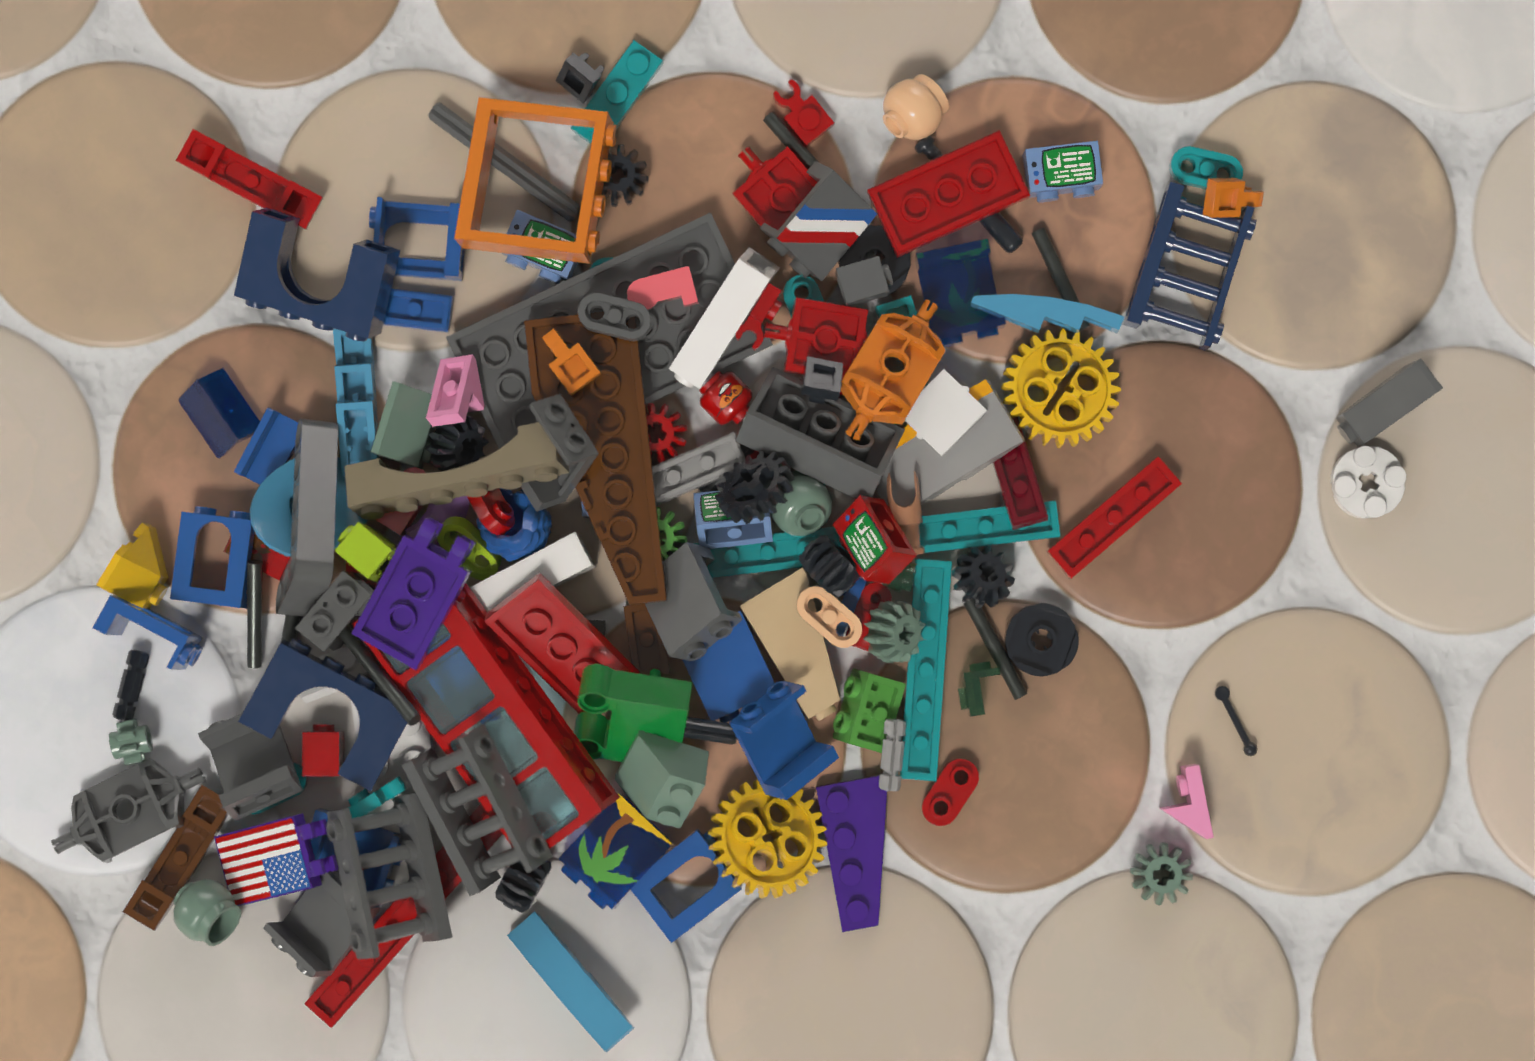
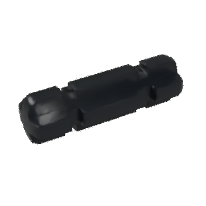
[112,649,149,721]

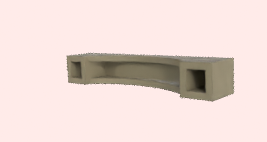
[345,422,570,520]

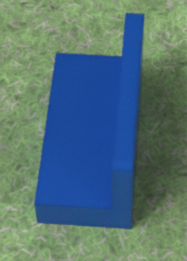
[234,407,298,485]

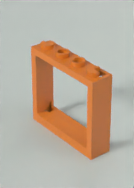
[454,97,617,264]

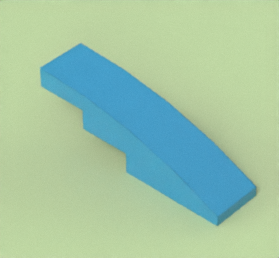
[971,294,1124,334]
[333,328,379,477]
[507,911,634,1052]

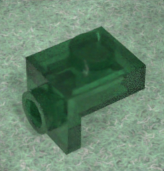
[957,661,1001,717]

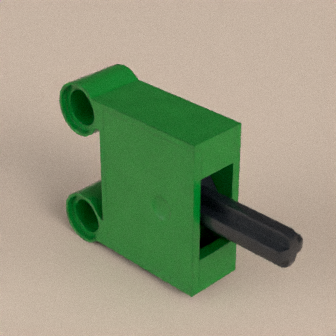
[574,664,737,762]

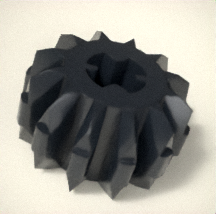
[602,144,649,207]
[425,416,489,472]
[799,535,860,597]
[951,545,1015,609]
[495,860,551,913]

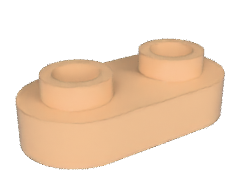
[797,586,862,648]

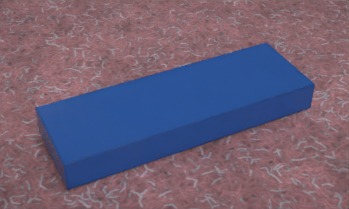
[383,289,454,333]

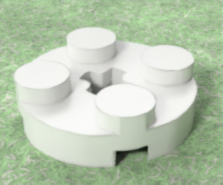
[1330,446,1406,519]

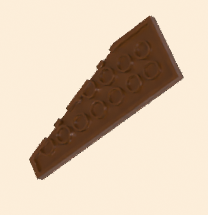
[524,311,667,605]

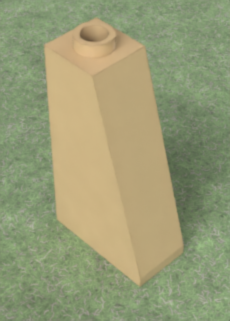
[740,567,840,721]

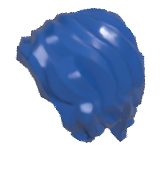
[476,488,552,562]

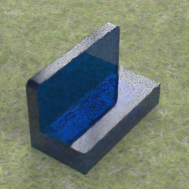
[178,368,260,458]

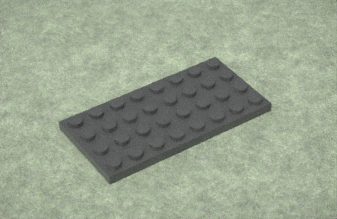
[446,212,773,449]

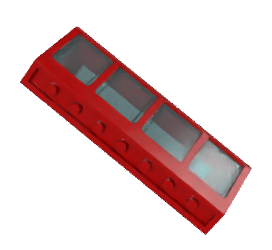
[353,583,620,849]

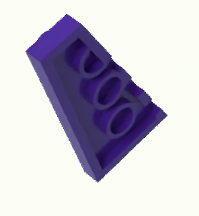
[816,775,887,932]

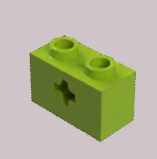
[335,522,397,582]

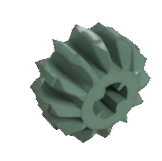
[864,600,926,663]
[1129,842,1193,905]

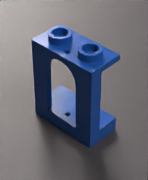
[369,197,465,281]
[170,506,255,609]
[93,595,203,670]
[627,829,742,943]

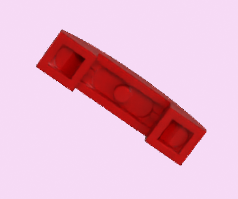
[176,129,323,230]

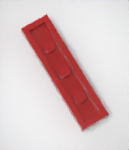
[1046,456,1182,579]

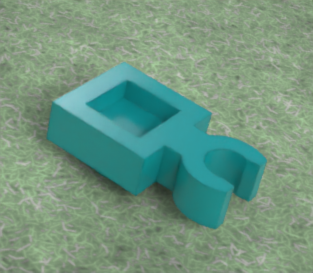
[347,776,407,819]

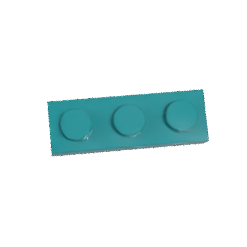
[571,40,664,144]

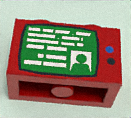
[833,495,917,584]

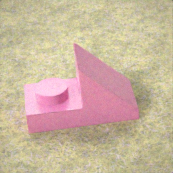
[426,354,485,427]
[1159,764,1214,839]

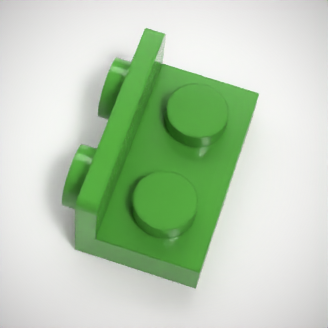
[833,668,906,753]

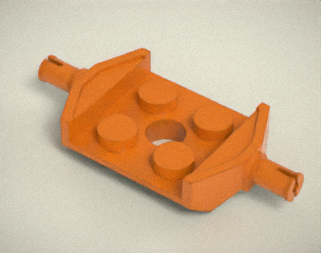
[841,300,946,440]

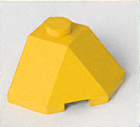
[96,523,168,609]

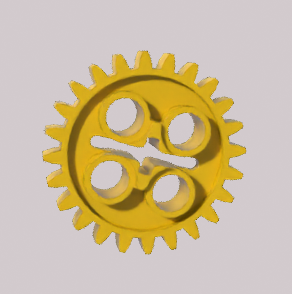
[1001,329,1121,448]
[708,779,827,899]

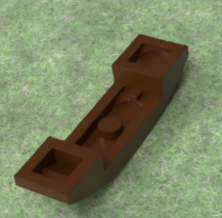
[123,785,229,931]

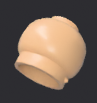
[883,74,949,141]

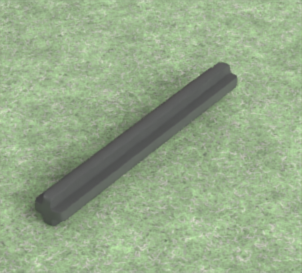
[428,102,581,222]

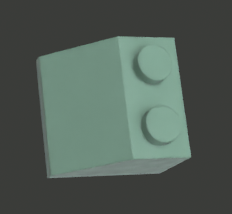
[371,381,436,469]
[615,730,709,829]

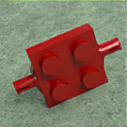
[732,146,817,239]
[763,297,868,379]

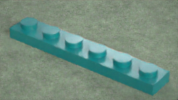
[899,559,952,781]

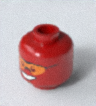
[699,371,753,425]

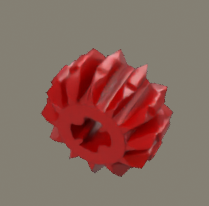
[647,403,687,464]

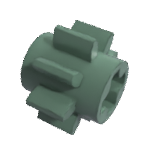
[109,719,153,765]

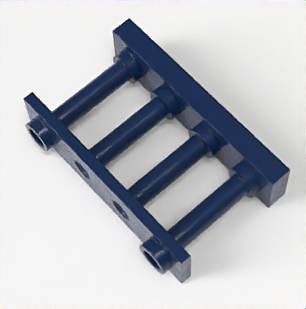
[1122,181,1257,351]

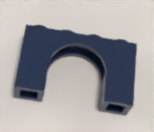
[234,208,400,342]
[238,638,407,791]

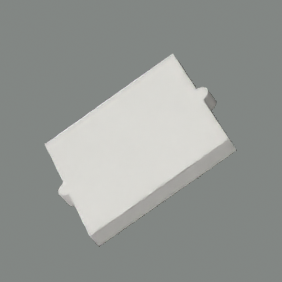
[905,369,987,457]

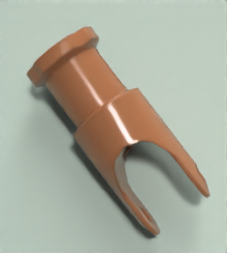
[886,471,925,555]

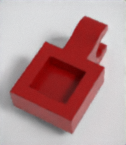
[735,283,783,351]

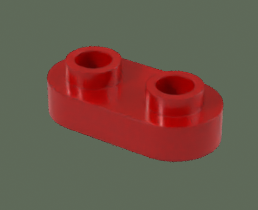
[467,488,515,535]
[921,758,979,826]

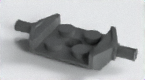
[51,758,206,863]

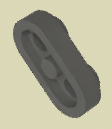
[578,293,652,341]

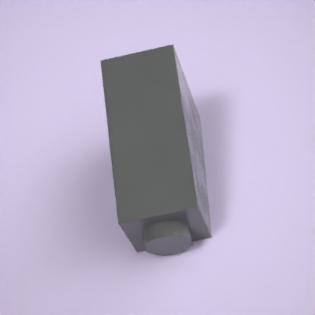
[1336,359,1443,446]

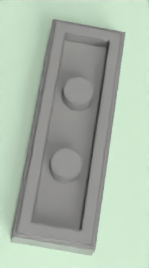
[652,432,745,506]

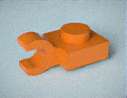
[1203,178,1264,218]
[542,329,601,396]

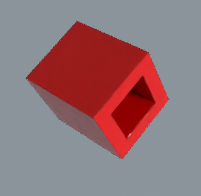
[302,724,345,777]

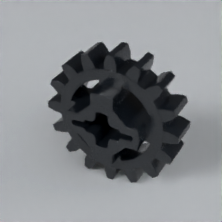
[715,451,795,524]

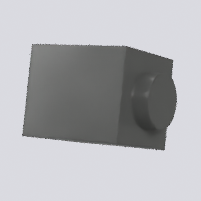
[835,256,893,307]

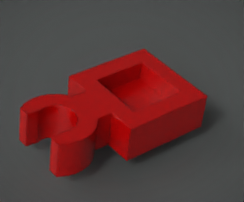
[773,79,835,148]

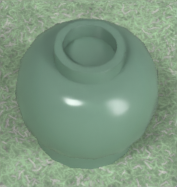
[771,470,832,537]
[173,879,241,946]

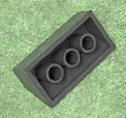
[736,367,905,499]

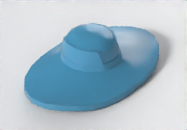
[250,457,368,557]

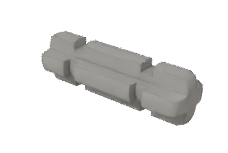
[879,719,906,791]

